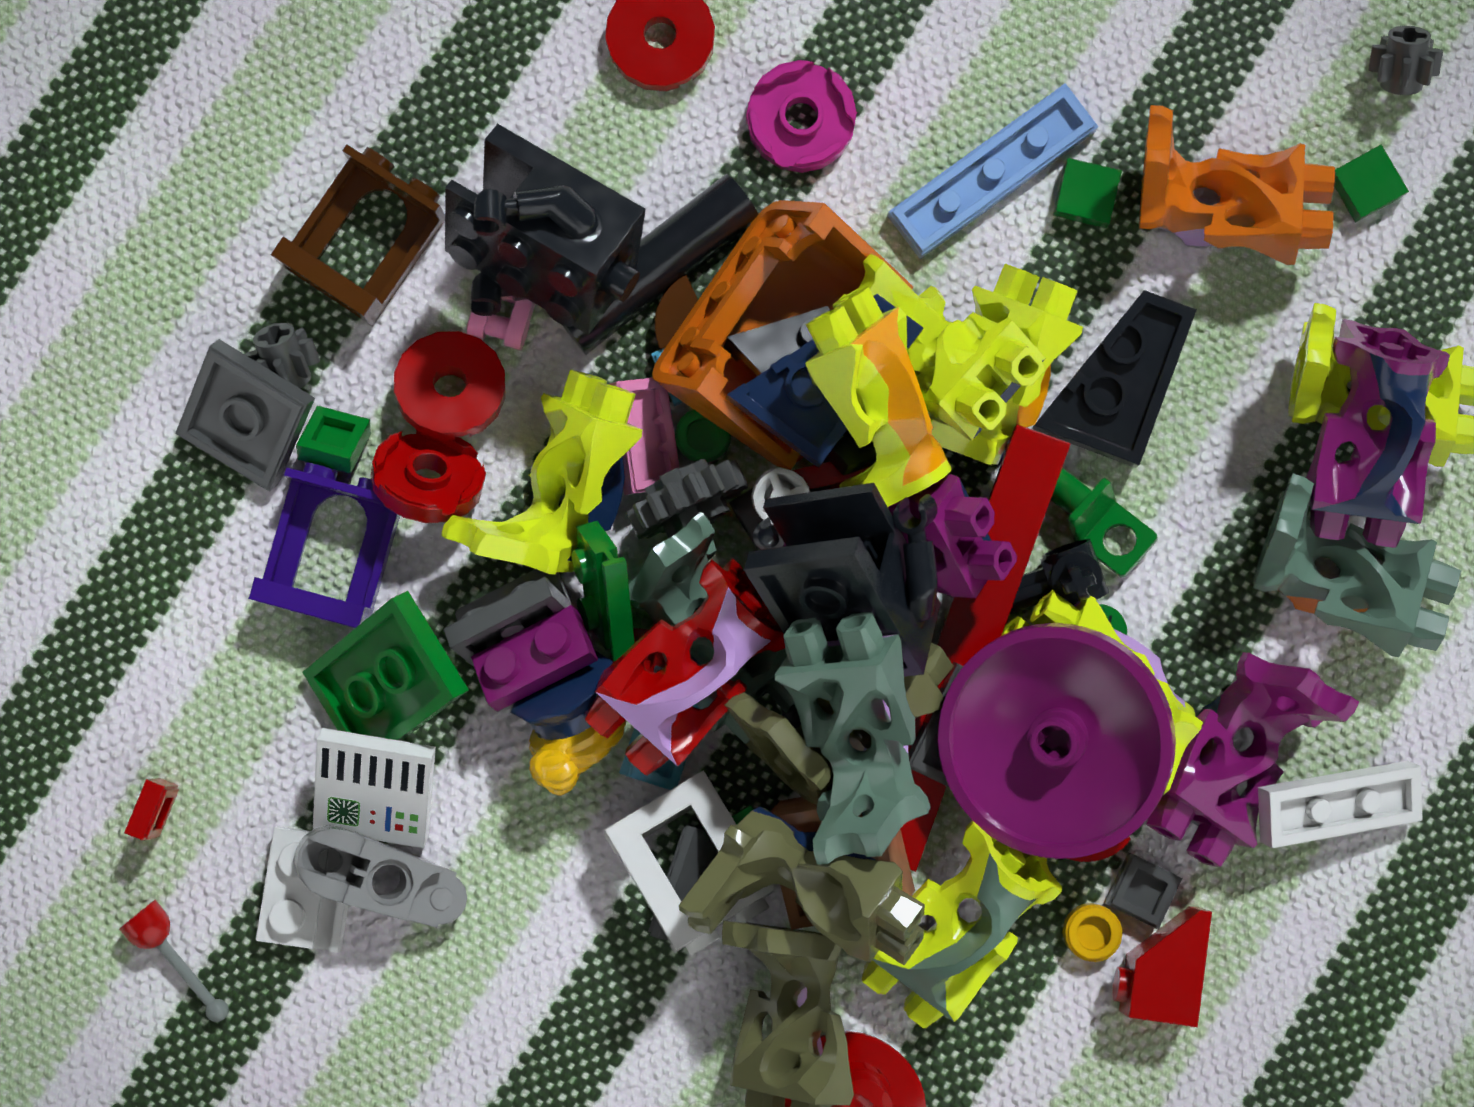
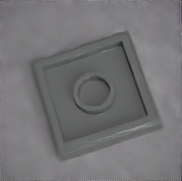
[175,339,315,492]

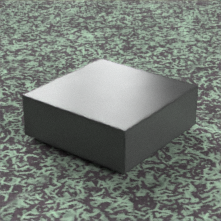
[1104,852,1183,930]

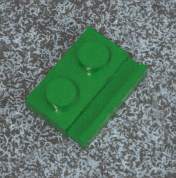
[571,521,634,662]

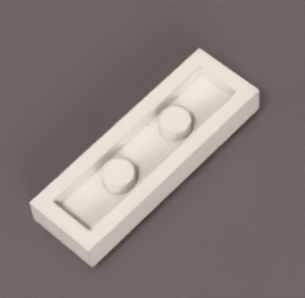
[1258,761,1422,848]

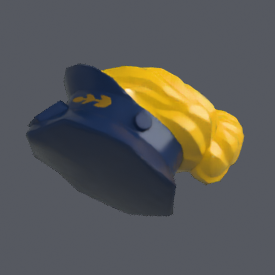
[510,650,627,796]

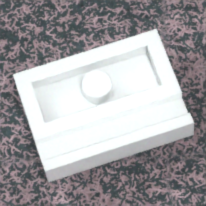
[256,826,348,953]

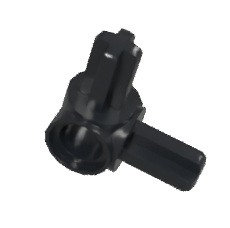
[1009,539,1109,614]

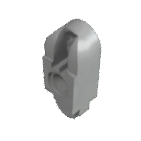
[294,825,467,928]

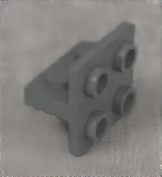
[444,569,572,702]

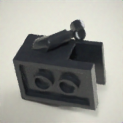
[445,123,646,335]
[743,483,941,677]

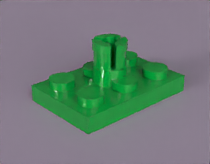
[302,591,469,741]

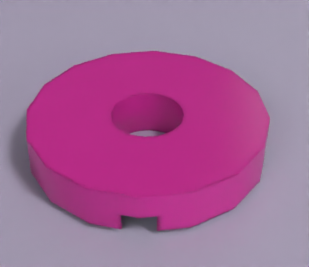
[746,60,857,173]

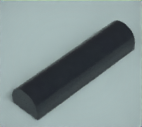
[562,174,759,355]

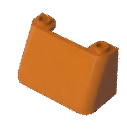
[652,200,914,470]

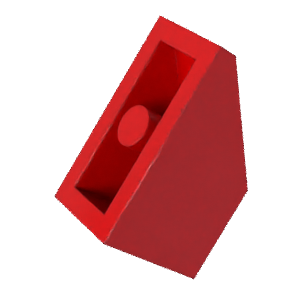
[1113,906,1212,1028]

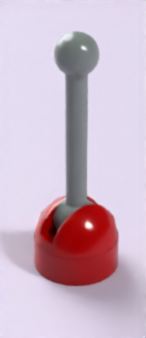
[119,899,229,1022]

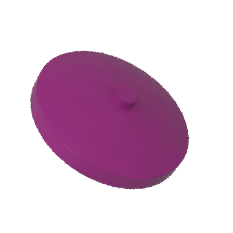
[938,623,1176,859]

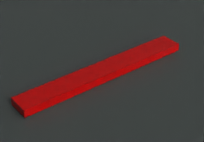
[900,424,1071,872]

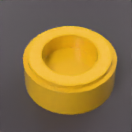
[1063,903,1122,962]

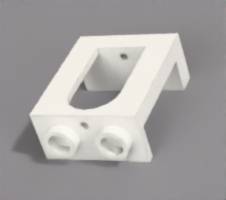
[604,770,775,956]

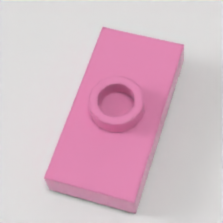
[609,378,680,495]

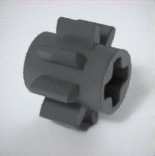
[1368,26,1443,95]
[245,323,320,388]

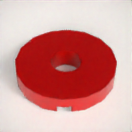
[605,0,715,92]
[394,331,506,440]
[370,430,486,523]

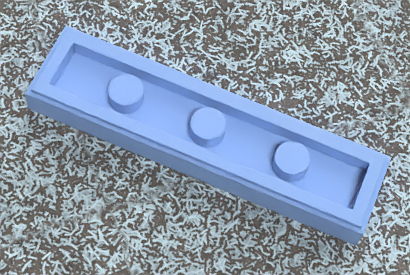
[887,83,1099,259]

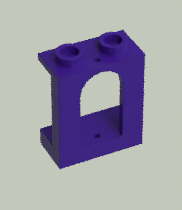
[248,462,400,628]

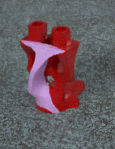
[585,558,785,775]

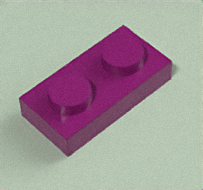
[471,605,598,712]

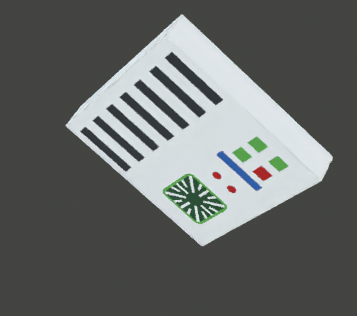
[313,728,436,848]

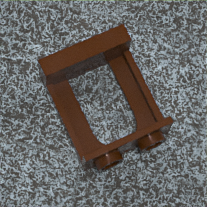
[270,144,445,327]

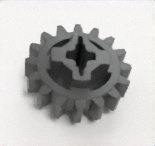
[626,459,748,539]

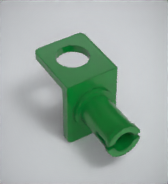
[1051,468,1158,577]

